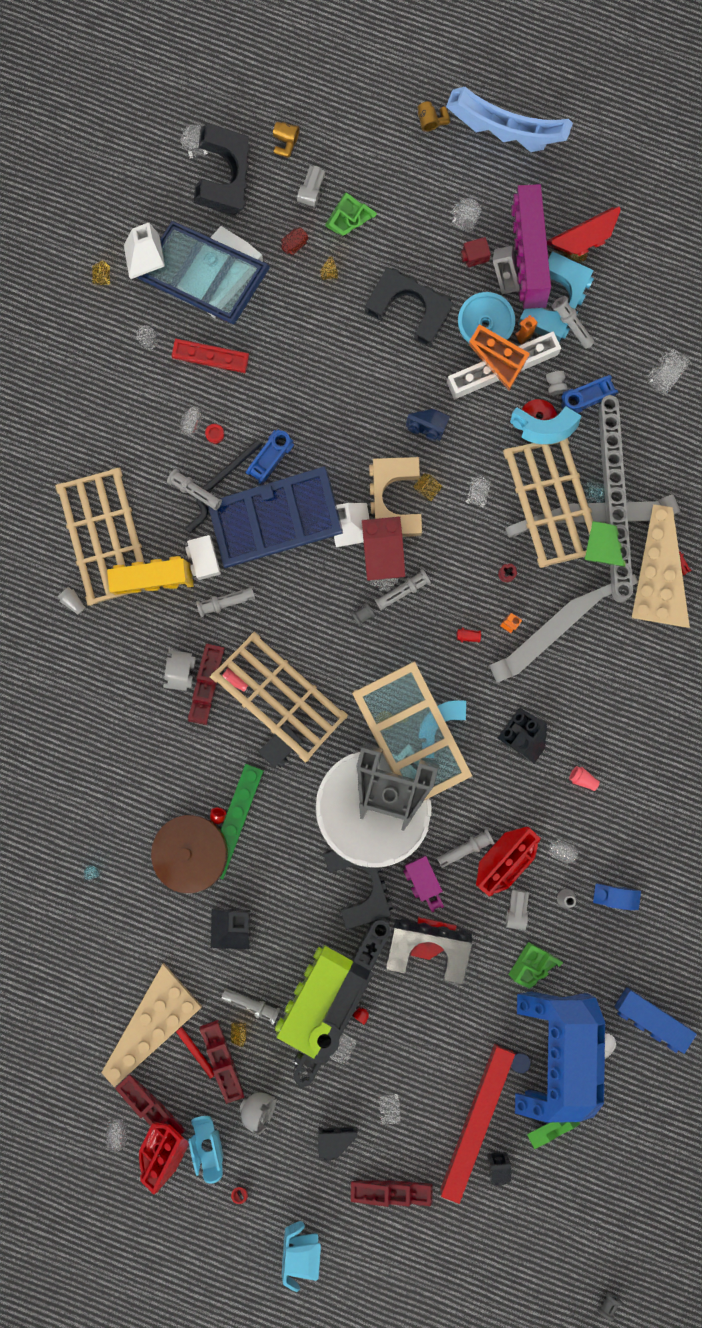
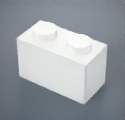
[185,535,221,580]

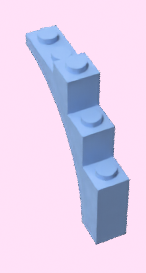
[446,87,573,152]

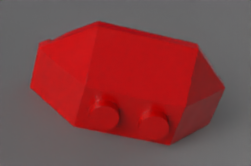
[547,206,621,256]
[476,826,541,896]
[139,1122,189,1195]

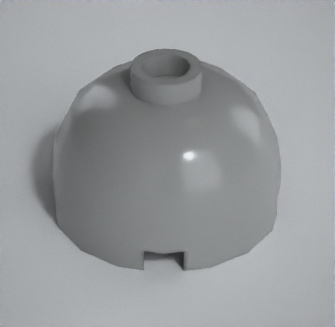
[240,1092,276,1135]

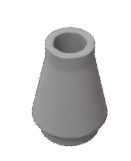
[58,587,86,615]
[557,889,576,909]

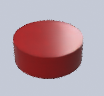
[205,424,225,444]

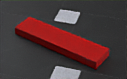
[171,338,249,373]

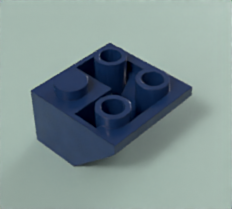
[406,409,450,442]

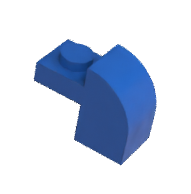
[593,884,641,910]

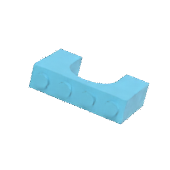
[518,251,594,342]

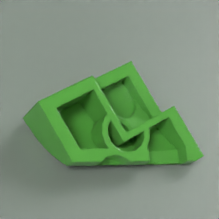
[325,192,377,236]
[585,521,626,567]
[508,942,563,989]
[527,1122,580,1149]

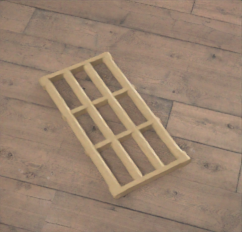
[503,438,593,568]
[55,468,145,606]
[210,632,348,763]

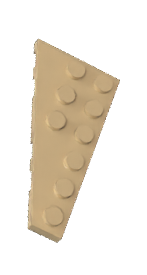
[632,504,690,628]
[101,963,202,1087]

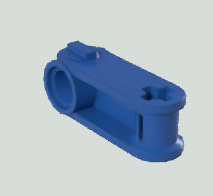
[561,375,619,413]
[246,429,294,485]

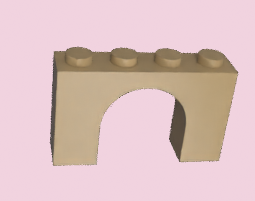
[369,457,422,537]

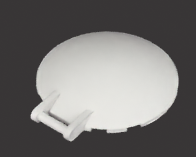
[316,744,431,868]

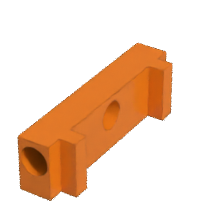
[515,315,538,345]
[500,613,522,633]

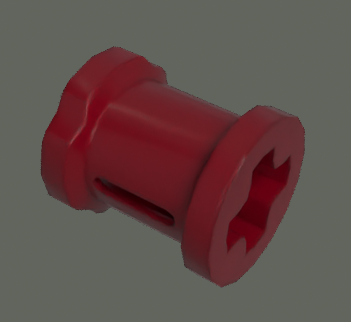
[498,563,517,583]

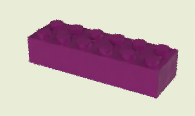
[511,184,551,309]

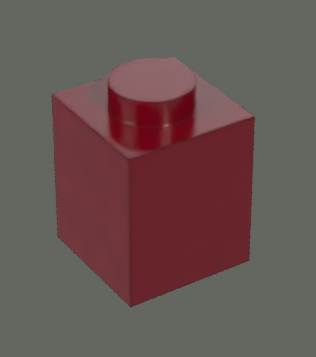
[461,237,491,267]

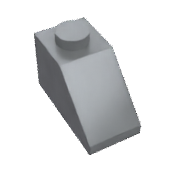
[493,246,520,294]

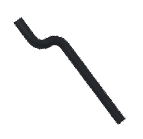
[185,439,262,533]

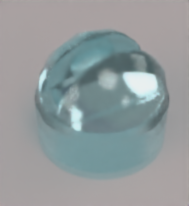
[84,866,100,880]

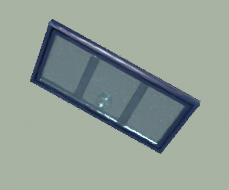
[137,221,270,325]

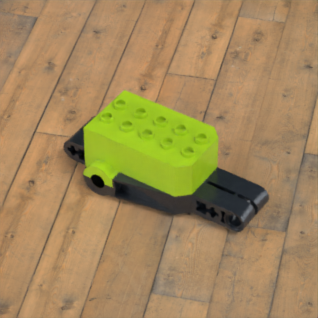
[275,920,391,1087]

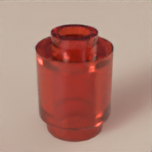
[281,227,309,255]

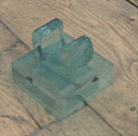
[585,482,605,503]

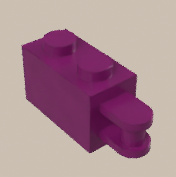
[403,855,444,913]

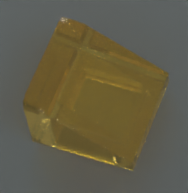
[413,473,442,501]
[231,1022,246,1047]

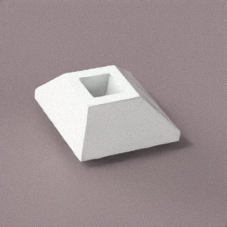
[124,223,165,279]
[332,503,369,547]

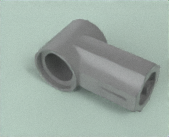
[297,166,325,207]
[506,890,529,930]

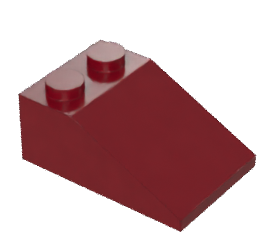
[361,516,405,581]

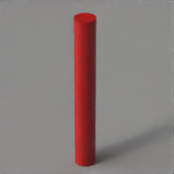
[176,1026,215,1079]

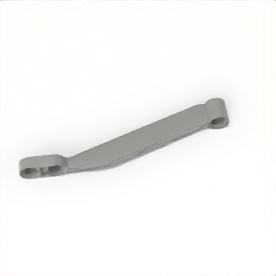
[506,494,681,538]
[489,574,639,683]

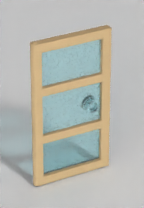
[352,661,472,800]

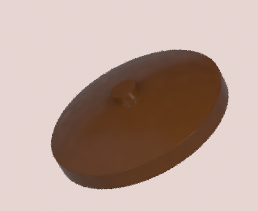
[151,815,228,893]

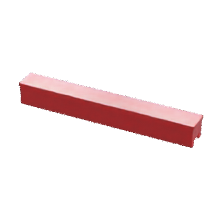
[440,1043,515,1204]

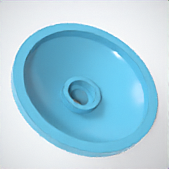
[458,292,515,343]

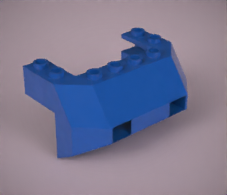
[515,991,605,1122]

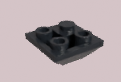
[497,708,547,764]
[211,909,251,949]

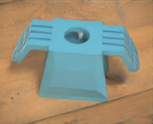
[189,1116,223,1184]
[282,1221,321,1292]

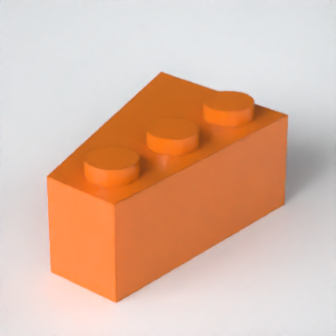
[469,324,530,390]

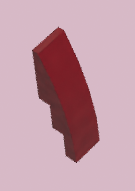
[188,644,225,725]
[200,1020,245,1104]
[115,1074,186,1135]
[351,1180,433,1207]

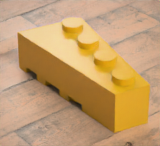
[107,556,194,595]

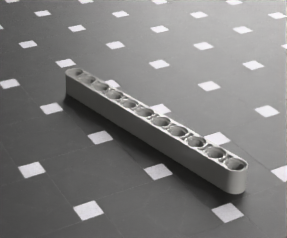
[598,395,633,603]

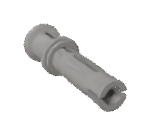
[552,296,594,349]
[167,469,222,510]
[375,569,431,610]
[196,587,255,618]
[437,829,495,868]
[221,988,280,1025]

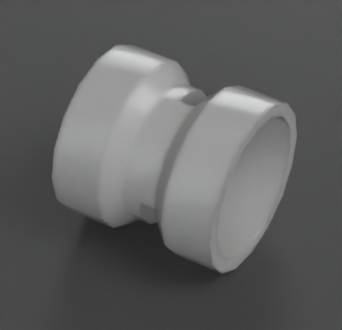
[546,371,568,395]

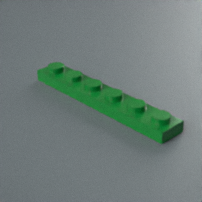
[220,764,264,879]

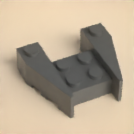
[356,744,439,831]

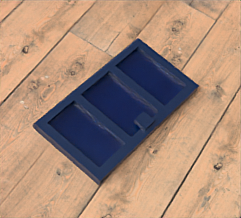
[208,466,343,568]

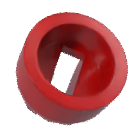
[210,808,226,824]
[352,1008,369,1025]
[231,1187,248,1204]

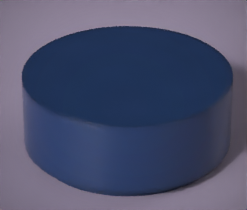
[511,1052,531,1073]

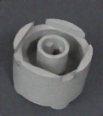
[163,650,196,691]

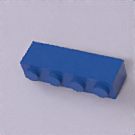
[614,987,697,1054]

